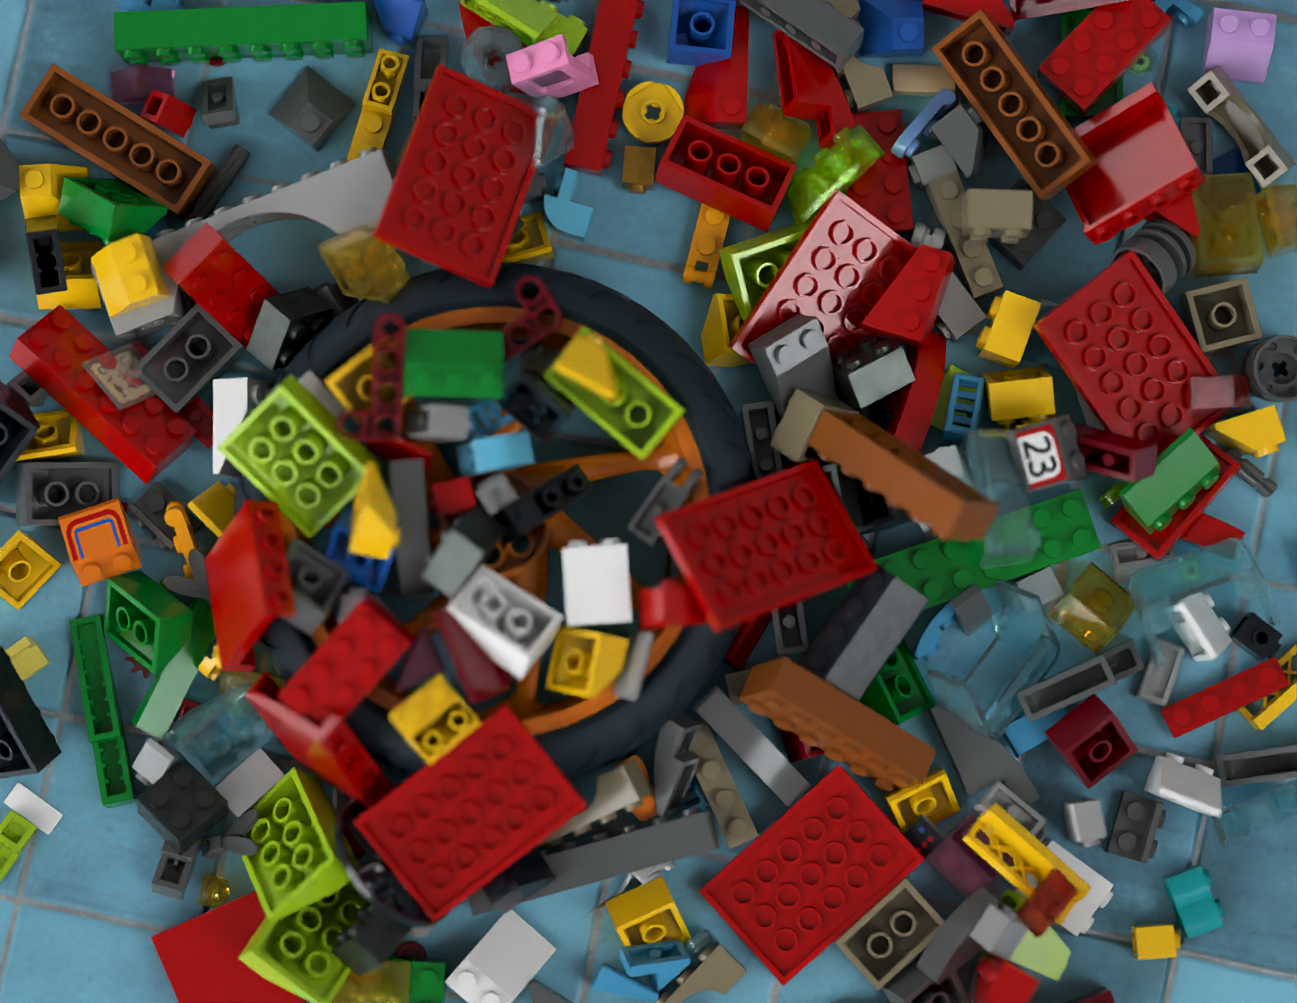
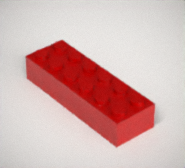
[9,304,197,485]

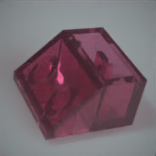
[925,813,1013,899]

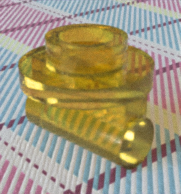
[197,873,229,908]

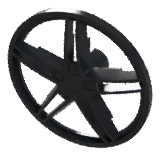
[334,801,450,927]

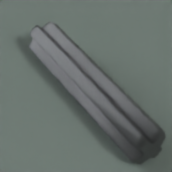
[187,144,250,221]

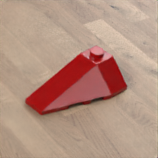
[684,6,749,130]

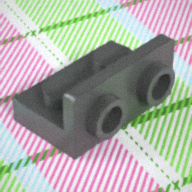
[128,481,203,552]
[1105,791,1166,864]

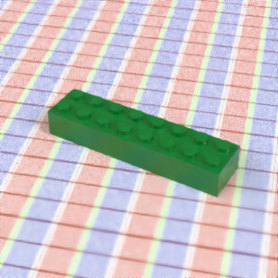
[114,2,373,67]
[844,488,1102,610]

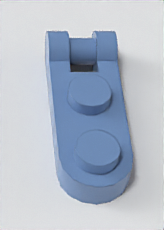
[891,88,956,159]

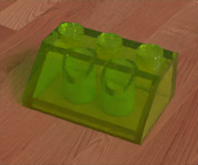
[787,125,885,227]

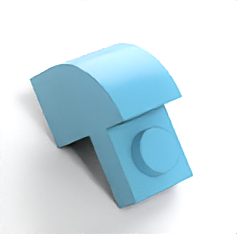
[544,168,594,242]
[455,432,534,478]

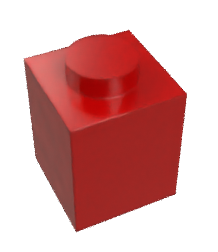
[139,89,197,138]
[427,475,478,518]

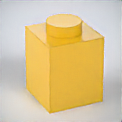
[1131,923,1181,960]

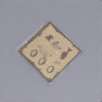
[82,342,157,410]

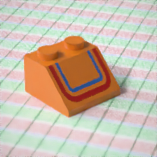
[58,497,142,587]

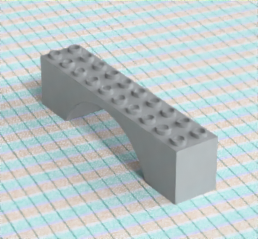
[90,147,398,340]

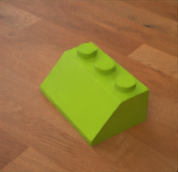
[459,0,559,47]

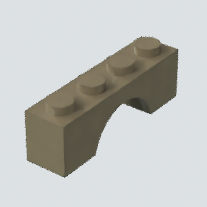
[822,0,893,113]
[1187,66,1296,188]
[925,171,1003,301]
[691,720,759,849]
[537,759,651,849]
[654,943,747,1003]

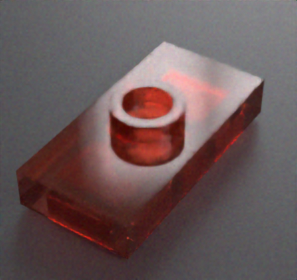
[1015,868,1078,938]

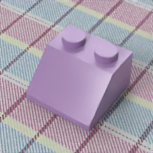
[1201,8,1277,84]

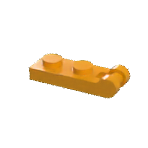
[682,203,730,290]
[164,500,201,580]

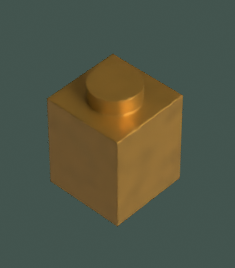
[622,145,656,194]

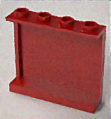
[1065,82,1206,246]
[204,500,296,672]
[244,672,393,809]
[151,891,310,1003]

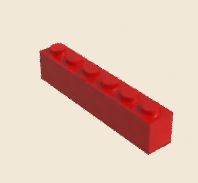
[564,0,645,177]

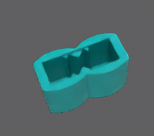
[1162,864,1226,939]

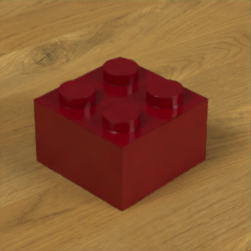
[1044,693,1138,790]

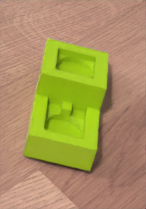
[0,810,37,883]

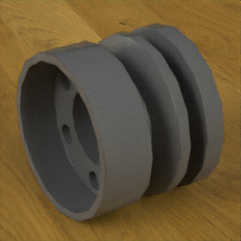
[1111,219,1196,295]
[1242,335,1297,402]

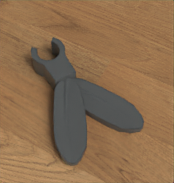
[163,549,211,605]
[200,809,259,859]

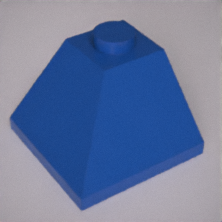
[372,0,429,47]
[666,0,736,67]
[858,0,924,58]
[325,501,396,594]

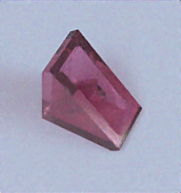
[111,64,175,104]
[393,627,447,693]

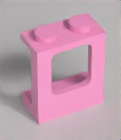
[506,34,599,105]

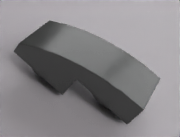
[949,584,993,636]

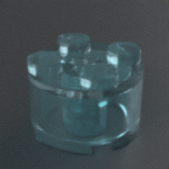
[461,26,523,94]

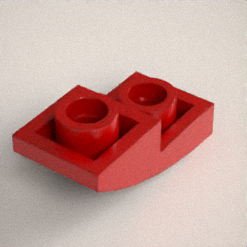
[1179,513,1245,562]

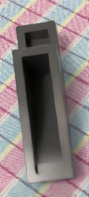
[389,459,435,595]
[1016,639,1145,722]
[693,686,811,808]
[927,706,1040,805]
[1216,743,1297,787]

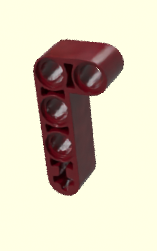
[500,276,564,363]
[336,313,405,442]

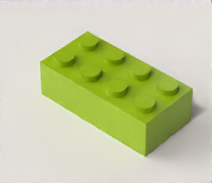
[543,326,687,460]

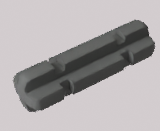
[1226,448,1278,497]

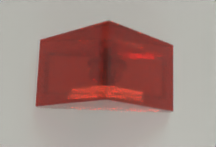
[1188,375,1250,409]

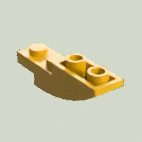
[346,48,410,162]

